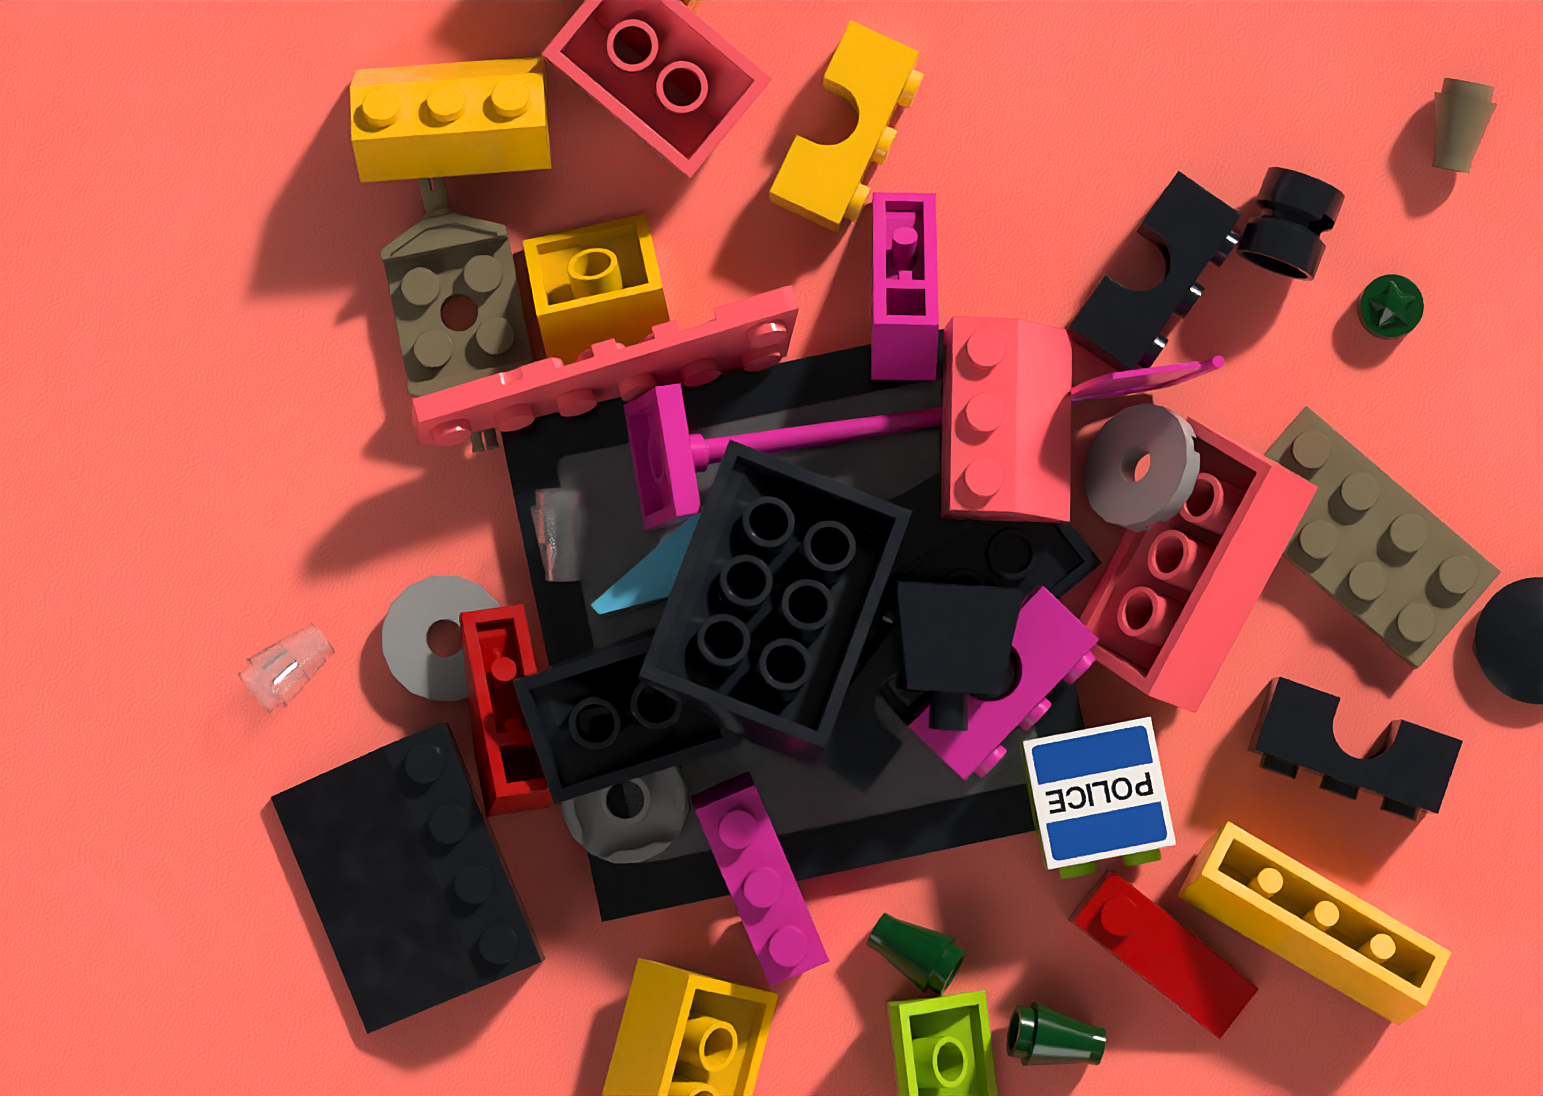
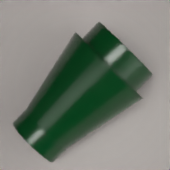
[866,912,967,996]
[1006,1002,1106,1066]

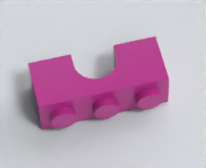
[904,585,1099,781]
[690,771,830,987]

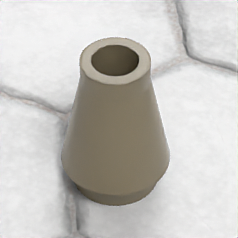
[1432,78,1497,174]

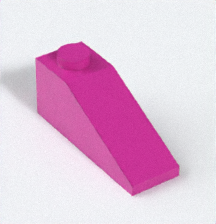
[871,192,939,381]

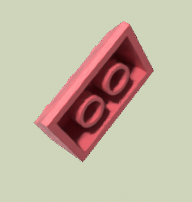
[541,0,772,179]
[940,316,1072,523]

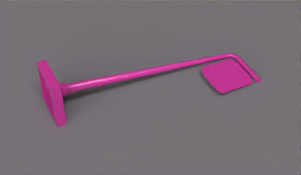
[623,355,1224,531]

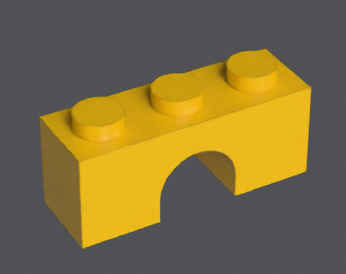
[769,20,925,233]

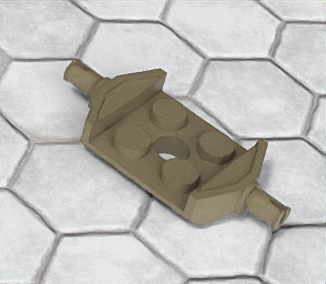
[380,177,534,453]

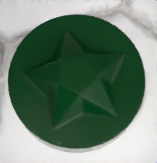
[1357,274,1424,340]

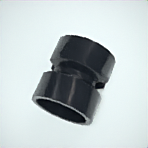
[1236,167,1345,281]

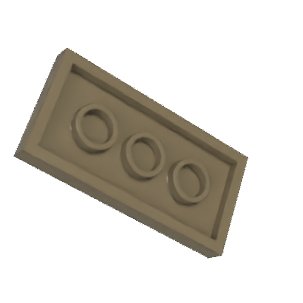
[1264,406,1501,669]

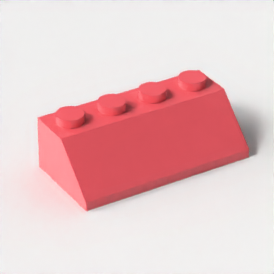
[1079,417,1318,713]

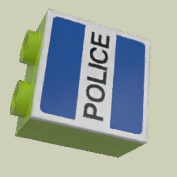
[1019,717,1176,879]

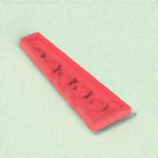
[412,285,799,447]

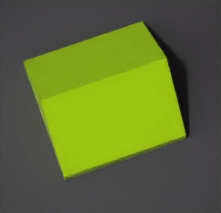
[886,990,998,1096]

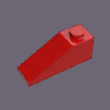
[459,604,553,817]
[1067,869,1259,1040]

